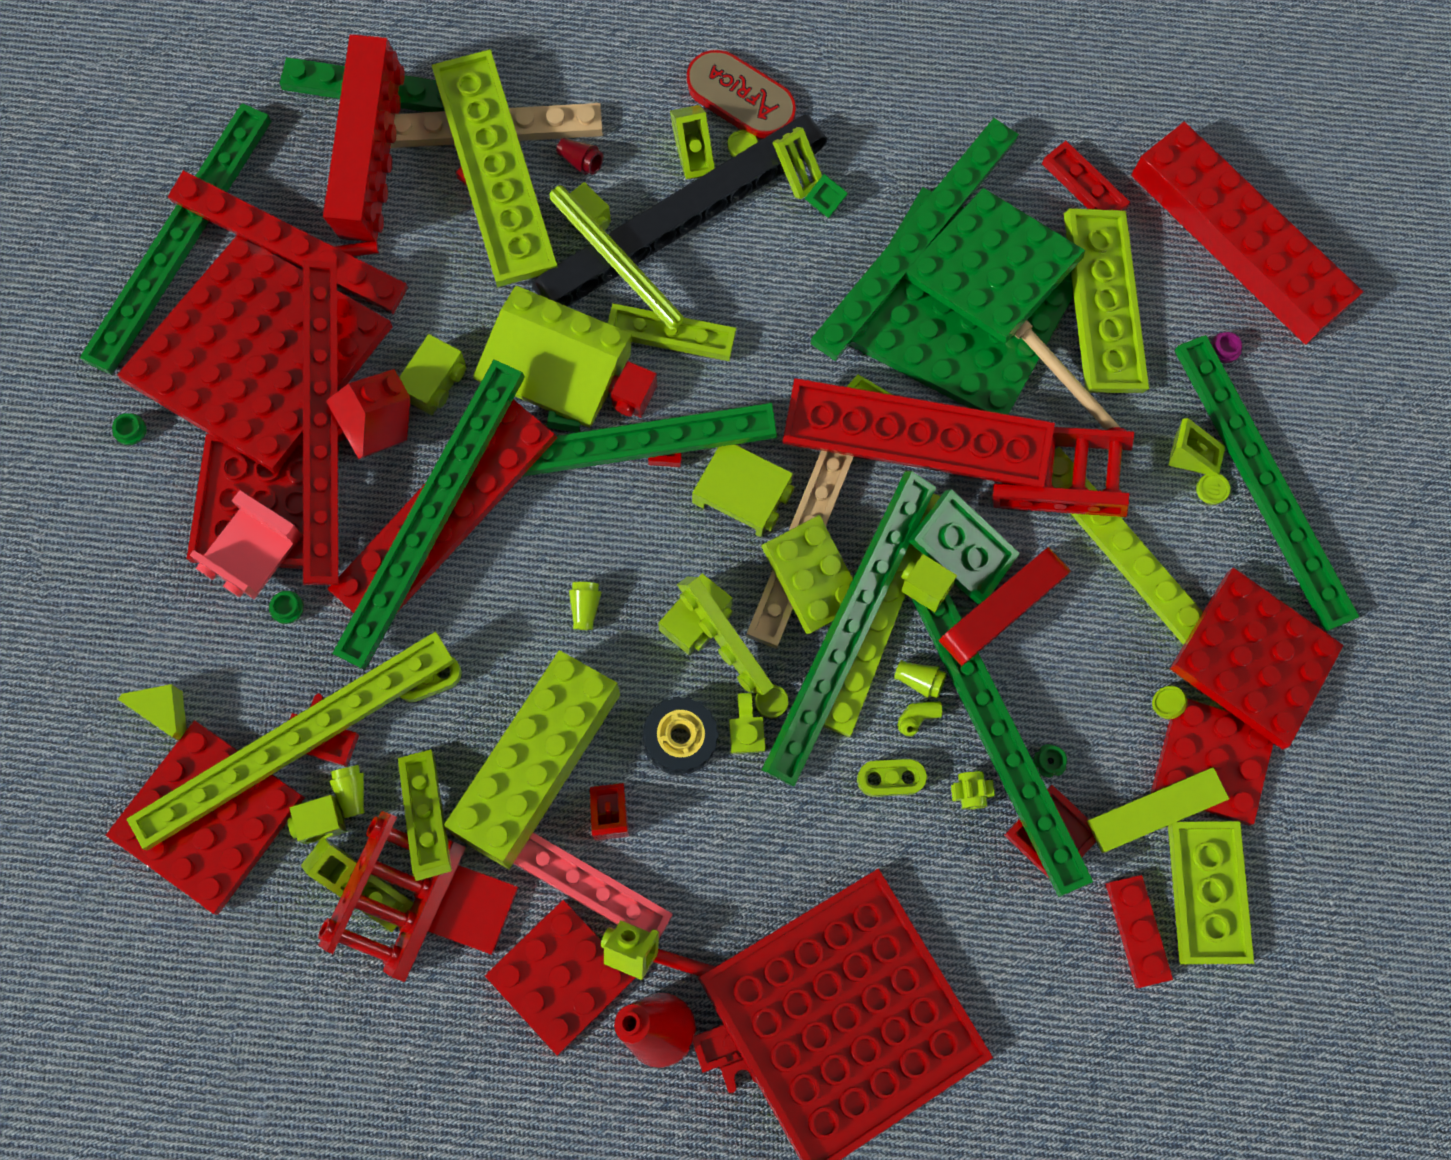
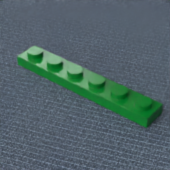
[279,57,445,112]

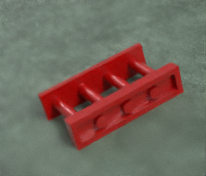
[993,427,1134,517]
[318,811,466,982]

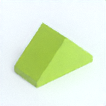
[1168,418,1225,476]
[118,684,187,741]

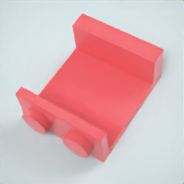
[190,490,302,599]

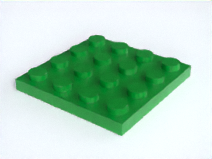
[904,188,1085,344]

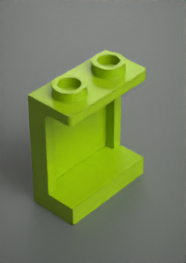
[692,444,795,537]

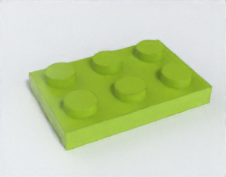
[761,515,853,634]

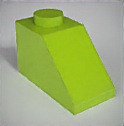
[670,105,715,179]

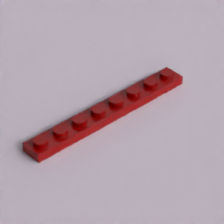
[167,170,409,314]

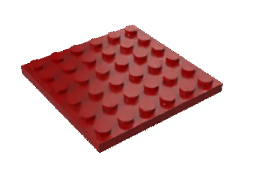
[117,235,393,474]
[698,868,993,1160]

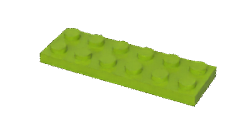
[1064,208,1149,393]

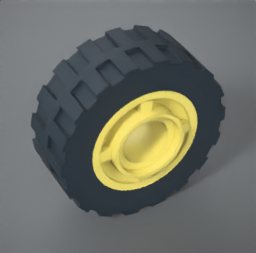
[642,696,719,775]

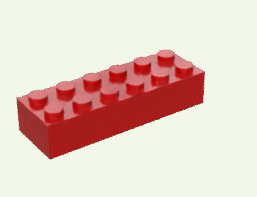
[323,34,405,242]

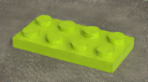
[1168,821,1254,965]

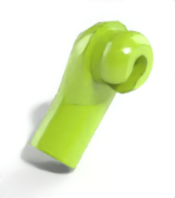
[897,701,942,737]

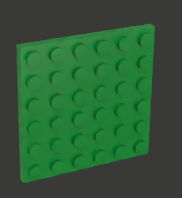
[849,187,1074,415]

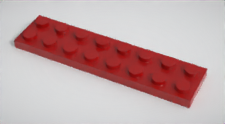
[782,378,1055,488]
[328,399,557,613]

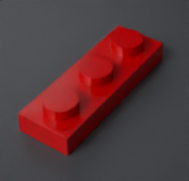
[1042,140,1130,211]
[1105,875,1173,988]

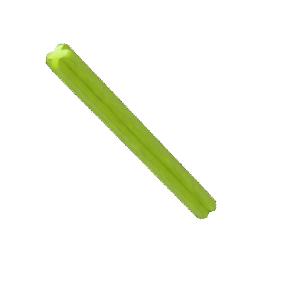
[550,185,684,330]

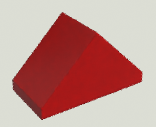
[590,783,630,841]

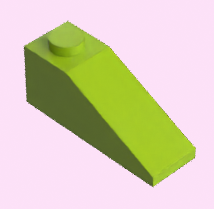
[301,837,413,932]

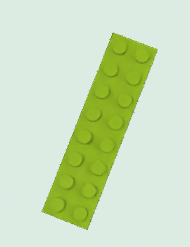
[431,49,557,288]

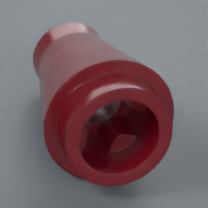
[556,138,604,175]

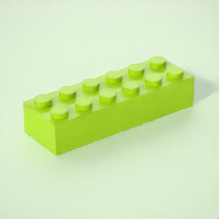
[443,650,620,869]

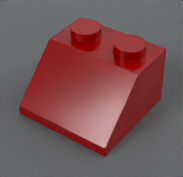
[326,369,410,459]

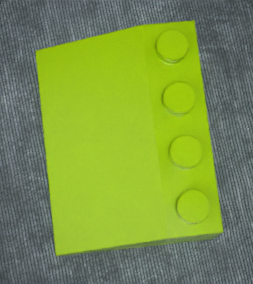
[473,285,632,428]

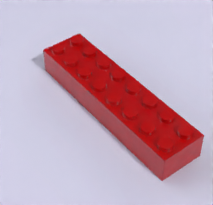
[1131,121,1363,345]

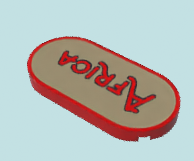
[686,50,796,139]

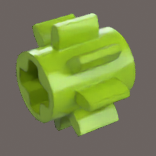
[951,771,995,810]

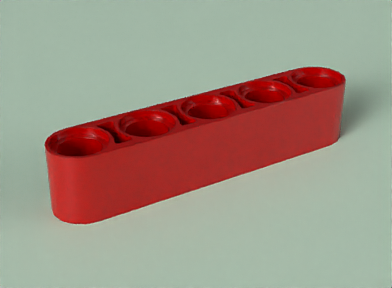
[939,547,1071,666]

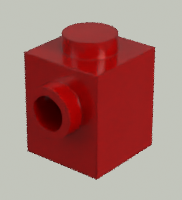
[608,361,657,418]

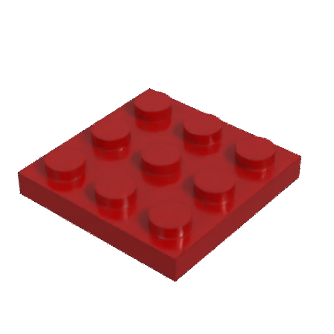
[1151,698,1274,826]
[484,900,636,1056]

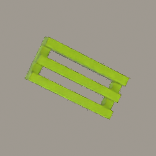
[772,127,822,199]

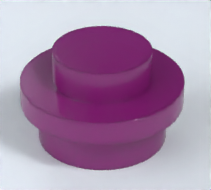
[1210,332,1242,363]

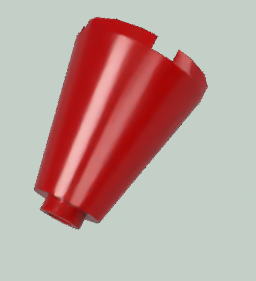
[614,993,696,1068]

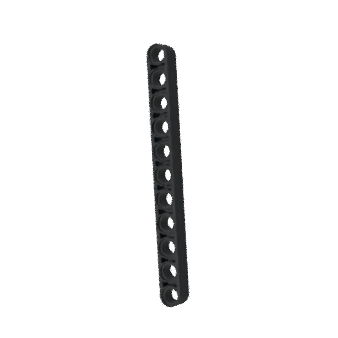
[532,114,827,307]

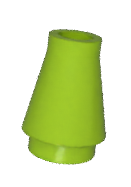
[568,582,602,630]
[894,660,947,698]
[329,765,365,818]

